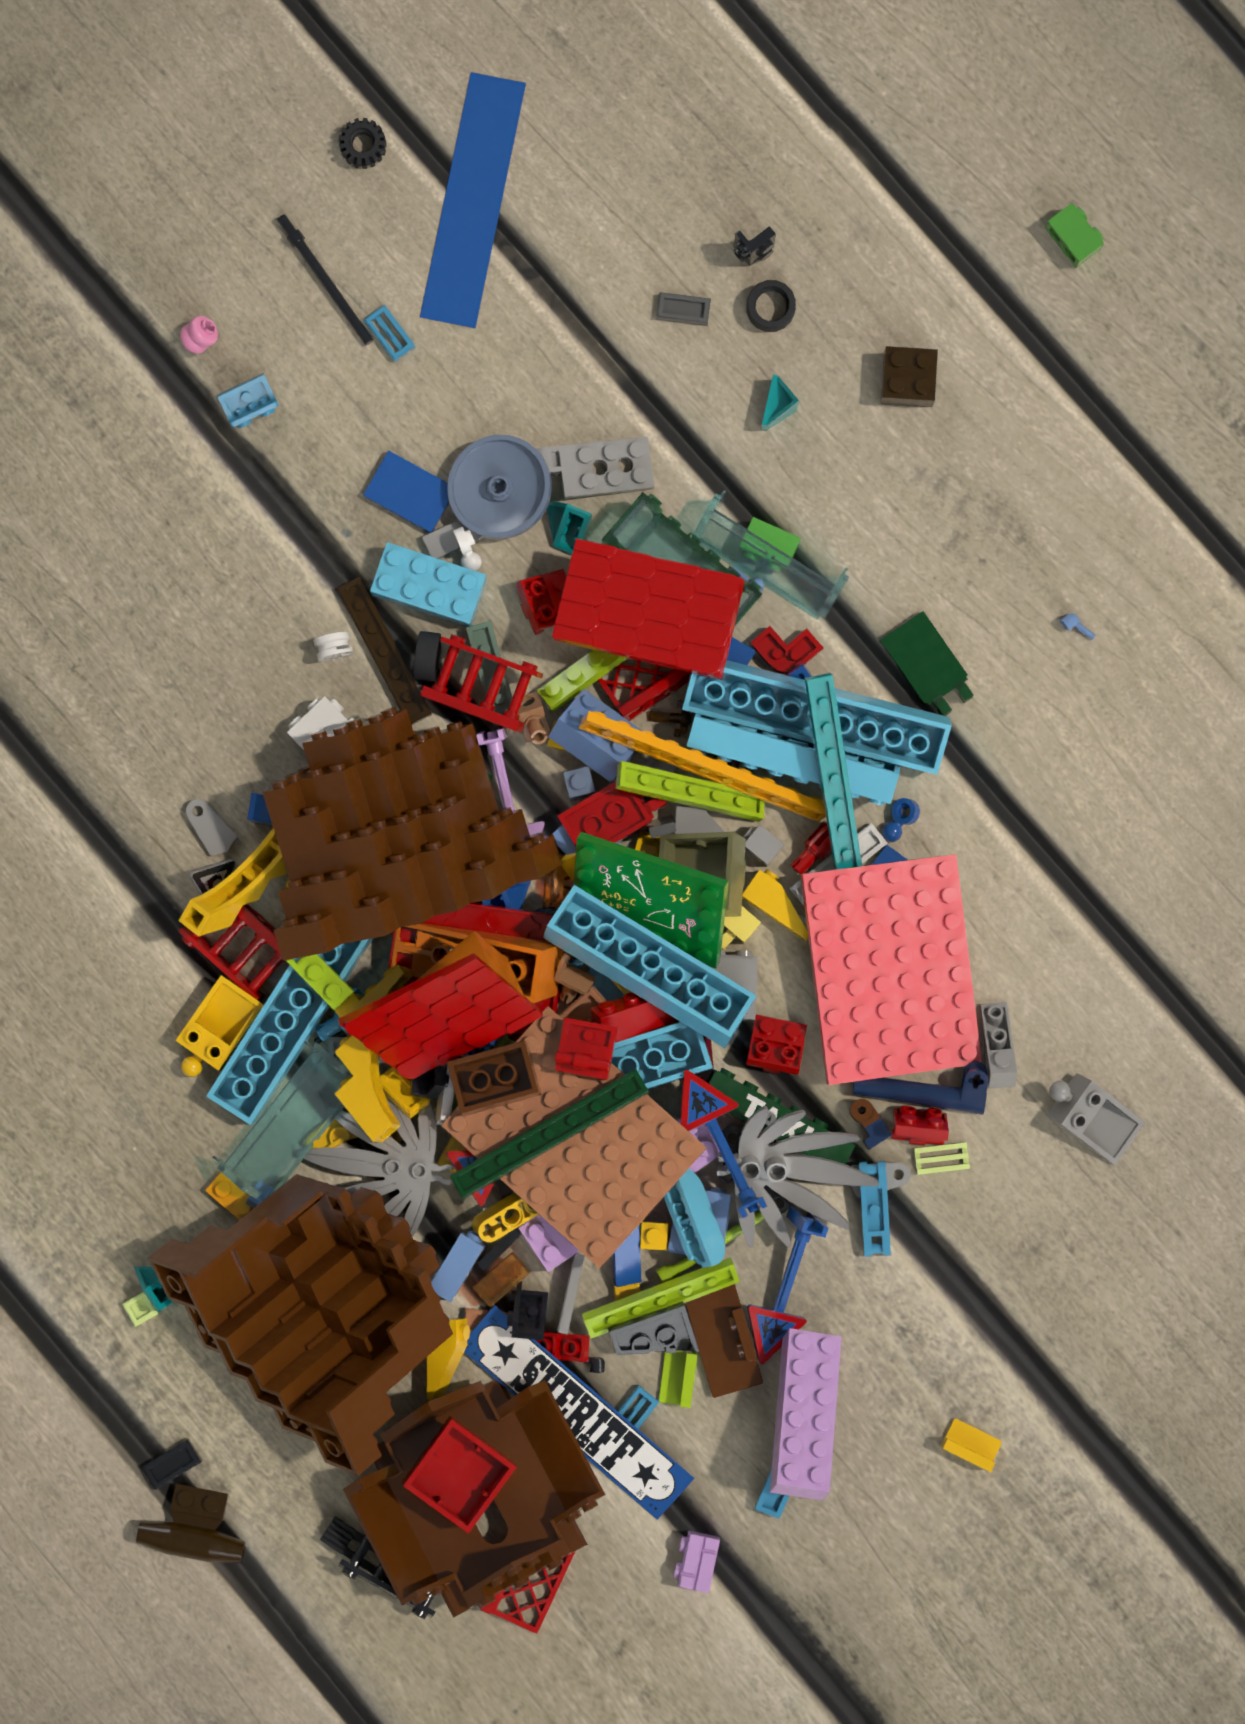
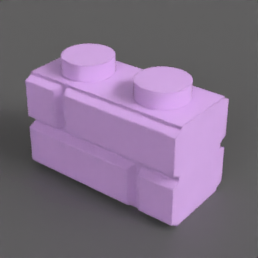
[673,1531,720,1593]

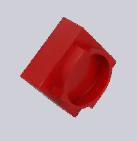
[402,1415,517,1534]

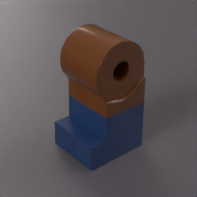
[850,1099,892,1150]

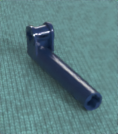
[852,1061,988,1115]

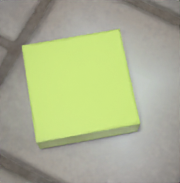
[122,1292,159,1327]

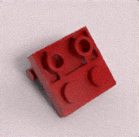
[516,569,567,635]
[746,1014,807,1075]
[555,1018,618,1080]
[891,1105,949,1146]

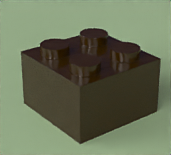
[881,346,938,407]

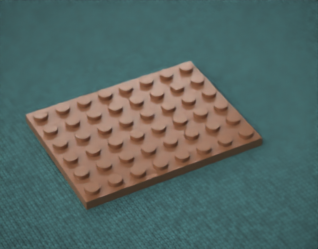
[441,1007,707,1269]

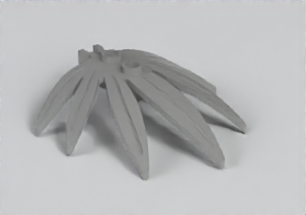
[297,1097,453,1237]
[716,1106,879,1248]

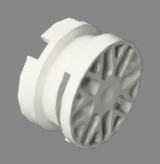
[313,632,353,662]

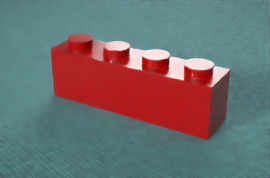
[591,992,679,1043]

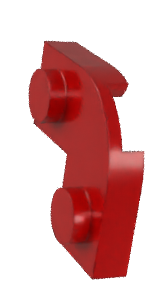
[750,626,824,672]

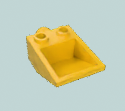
[175,975,264,1077]

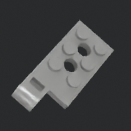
[536,437,654,499]

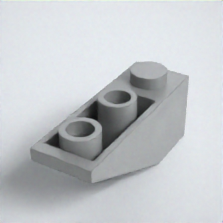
[980,1002,1017,1089]

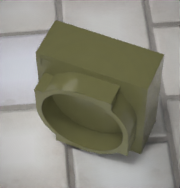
[659,832,746,917]

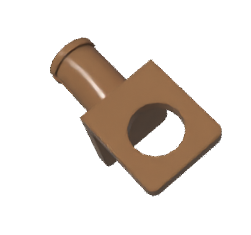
[518,692,551,745]
[554,952,596,1004]

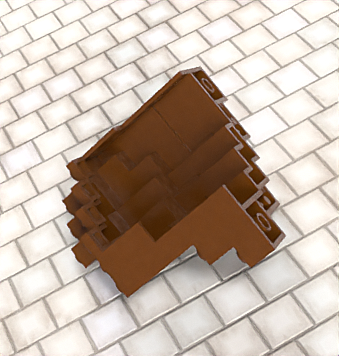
[263,707,562,961]
[148,1174,453,1476]

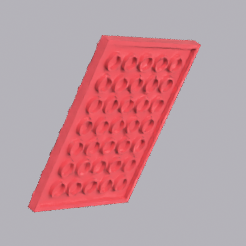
[800,854,982,1085]

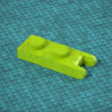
[286,954,355,1010]

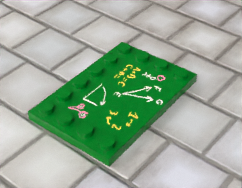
[574,832,729,969]

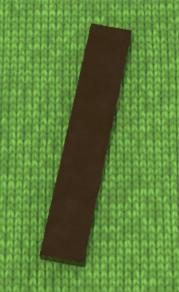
[337,577,432,725]

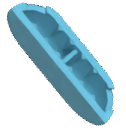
[664,1169,725,1268]

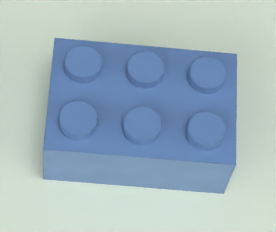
[548,689,642,783]

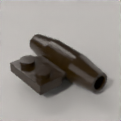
[136,1484,246,1563]

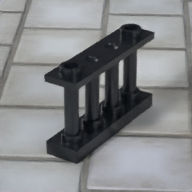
[339,1534,436,1620]

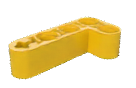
[472,1192,538,1242]

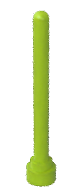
[655,1210,764,1283]

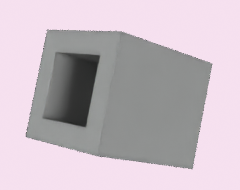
[743,825,784,867]

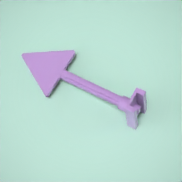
[477,727,545,835]

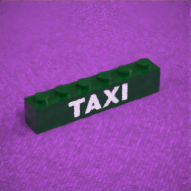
[707,1068,856,1164]

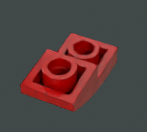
[536,1332,590,1362]

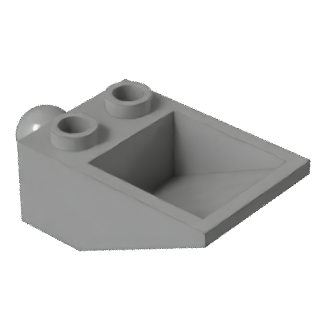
[1046,1073,1145,1165]

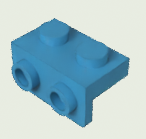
[217,373,279,428]

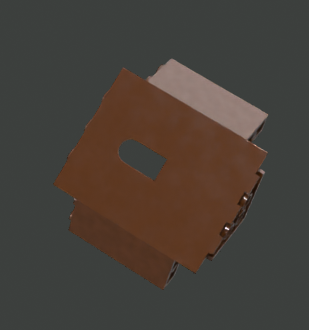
[343,1380,606,1618]

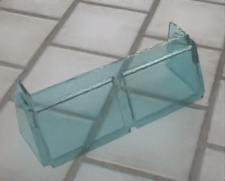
[693,490,849,619]
[212,1041,353,1202]

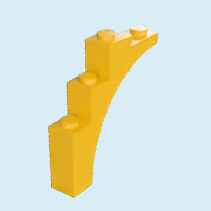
[179,828,287,937]
[334,965,413,1143]

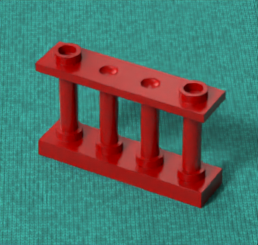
[420,634,543,733]
[178,904,286,1001]

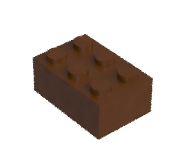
[447,1040,542,1116]

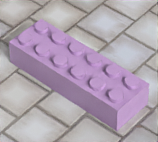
[770,1328,842,1500]

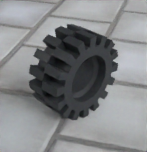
[339,118,387,169]

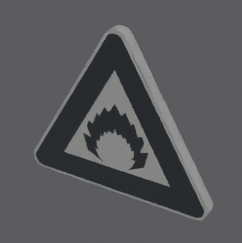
[189,859,236,895]

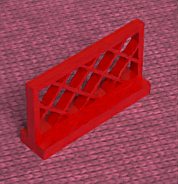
[597,660,690,722]
[478,1551,576,1634]

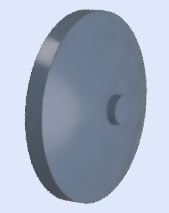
[447,435,552,539]

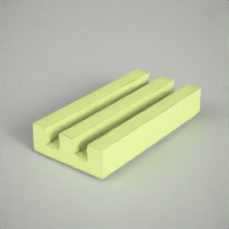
[914,1142,970,1175]

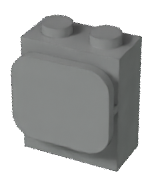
[711,950,757,1020]

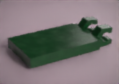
[880,611,974,716]

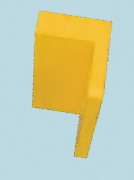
[941,1418,1002,1472]

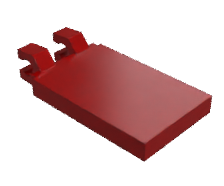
[558,781,667,847]

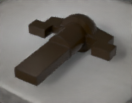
[649,700,691,737]

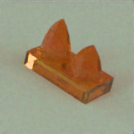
[543,855,572,909]
[473,1252,530,1307]

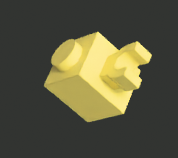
[721,906,761,950]

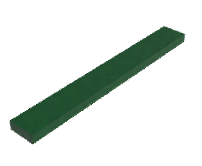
[450,1069,650,1200]

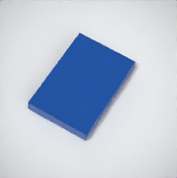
[363,450,450,533]

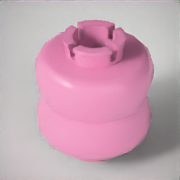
[180,316,218,354]

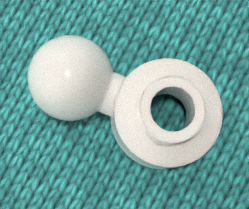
[453,526,482,571]

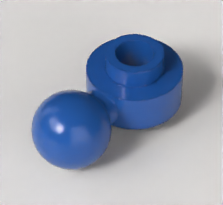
[881,798,920,842]

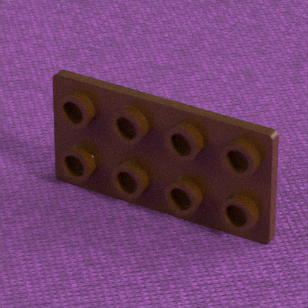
[685,1284,763,1398]

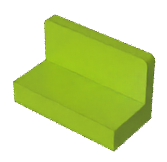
[659,1350,697,1408]

